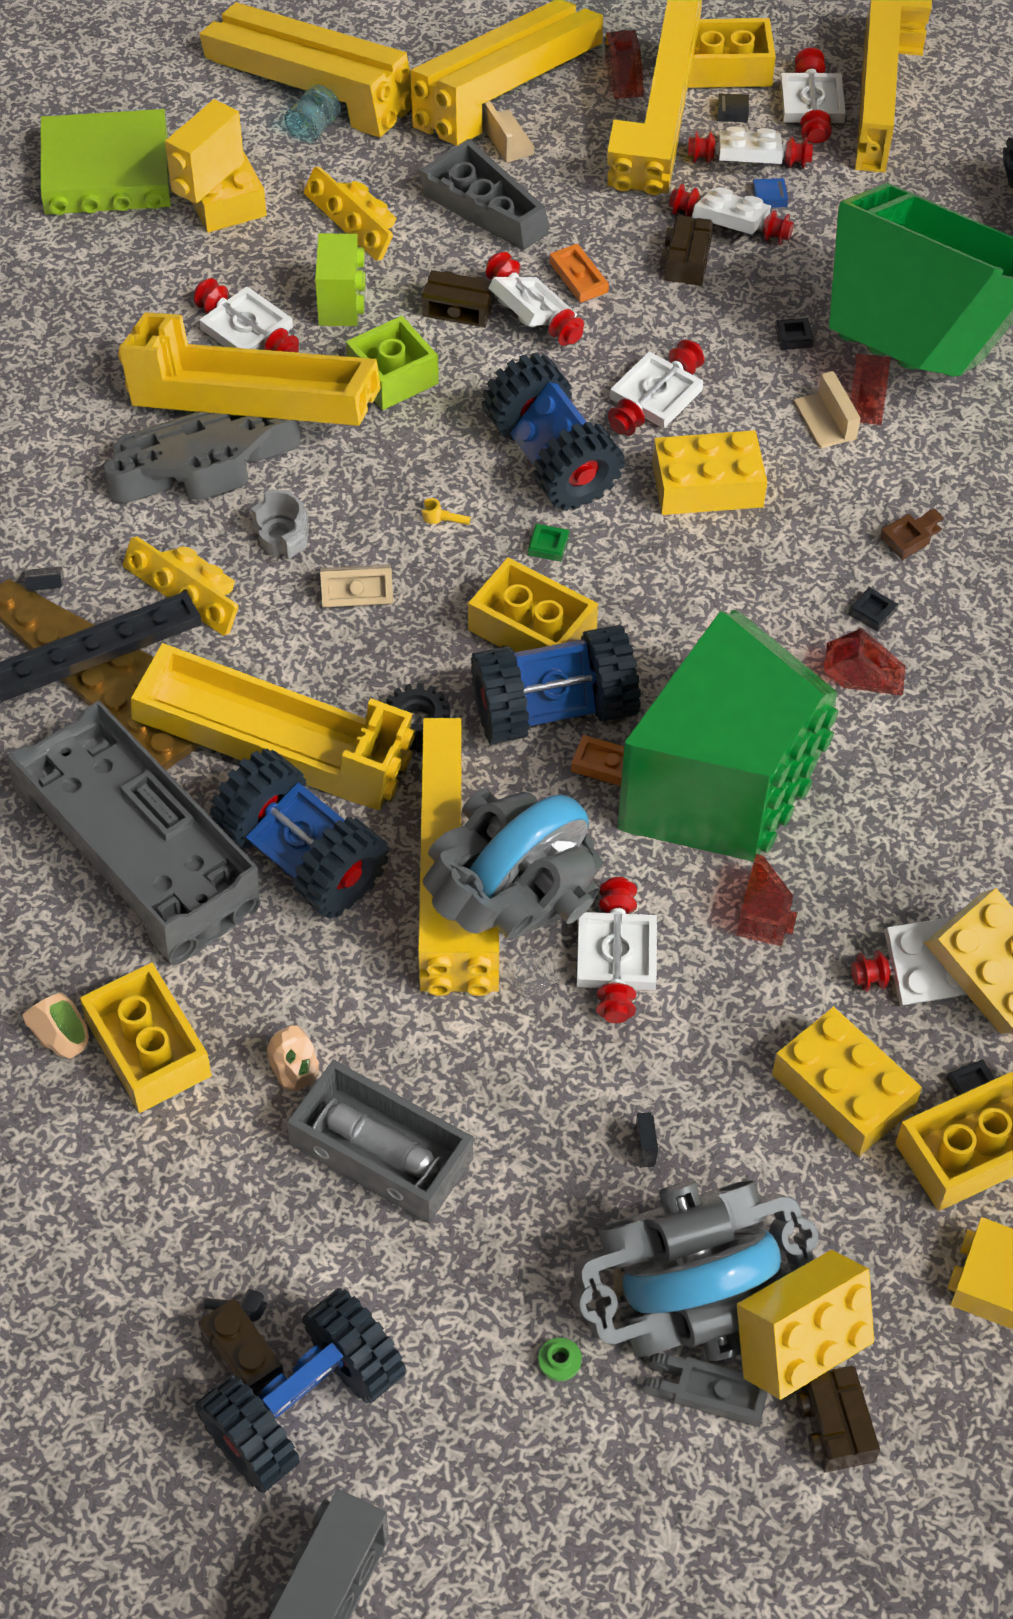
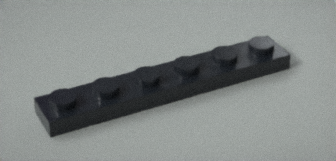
[0,591,202,703]

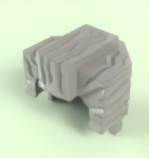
[250,490,309,560]

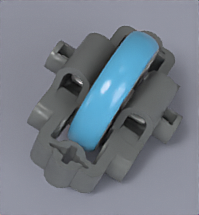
[423,788,603,940]
[570,1180,819,1361]

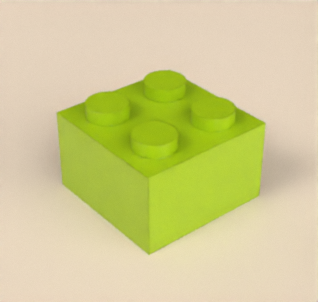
[315,233,366,326]
[346,315,439,410]

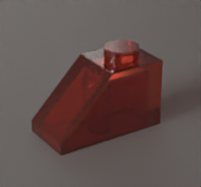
[605,30,644,99]
[850,354,891,425]
[824,628,906,695]
[736,854,798,947]

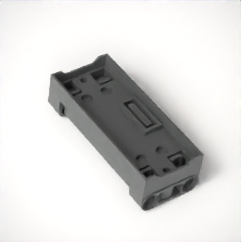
[7,701,261,965]

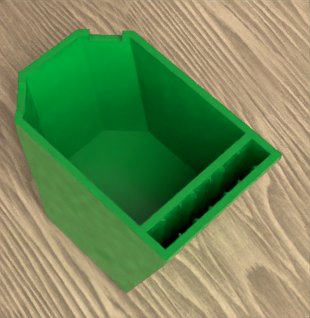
[829,183,1013,377]
[617,610,839,862]

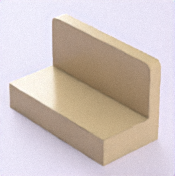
[482,101,534,163]
[794,371,860,448]
[320,564,393,607]

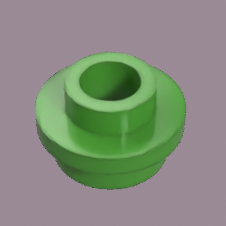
[538,1338,582,1381]

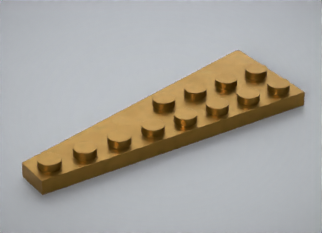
[0,579,201,770]

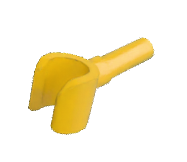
[421,498,471,525]

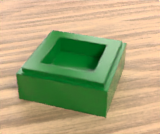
[527,524,569,562]

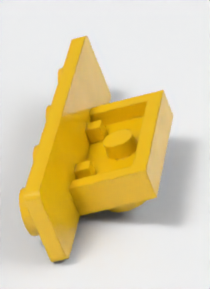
[304,167,397,261]
[123,536,238,636]

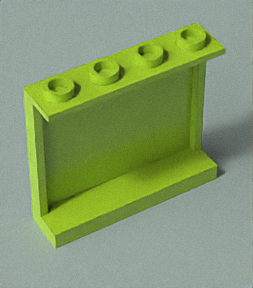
[41,109,171,215]

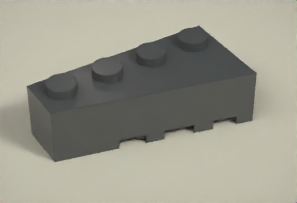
[419,139,549,250]

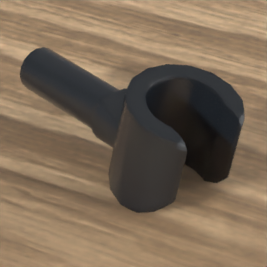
[204,1289,268,1322]

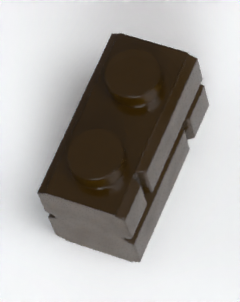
[660,215,713,286]
[422,270,495,328]
[198,1299,284,1396]
[796,1365,880,1473]

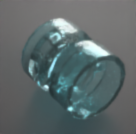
[284,85,341,143]

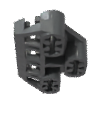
[103,412,301,503]

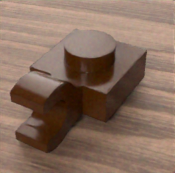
[881,508,944,560]

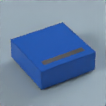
[752,178,788,208]

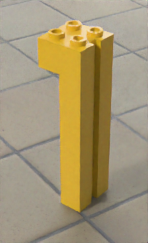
[411,0,603,146]
[607,0,702,195]
[855,0,932,173]
[199,2,412,138]
[118,312,381,426]
[131,643,416,811]
[419,718,499,996]

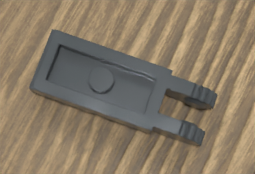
[641,1353,768,1427]

